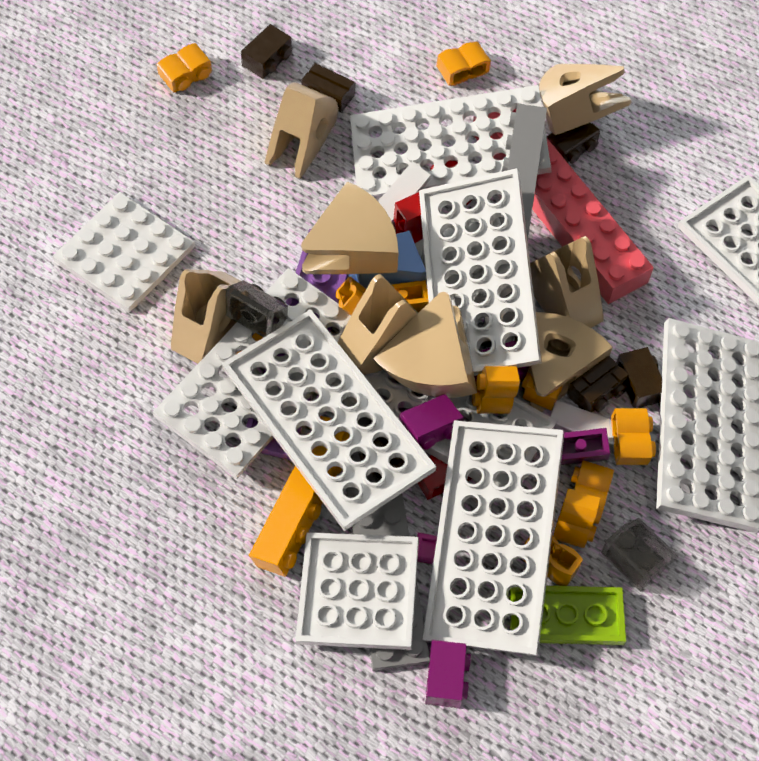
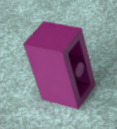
[399,394,463,450]
[561,428,610,465]
[425,640,471,708]

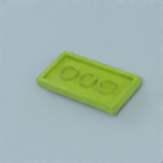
[509,585,626,645]

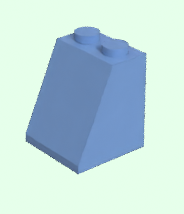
[348,231,426,289]

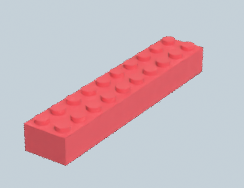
[473,108,654,304]

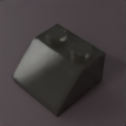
[226,280,288,338]
[601,518,679,592]

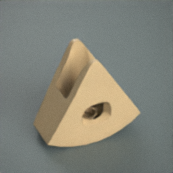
[539,64,632,135]
[265,83,338,179]
[301,182,399,274]
[530,236,603,328]
[171,269,252,364]
[337,274,418,375]
[374,292,477,398]
[514,312,613,412]

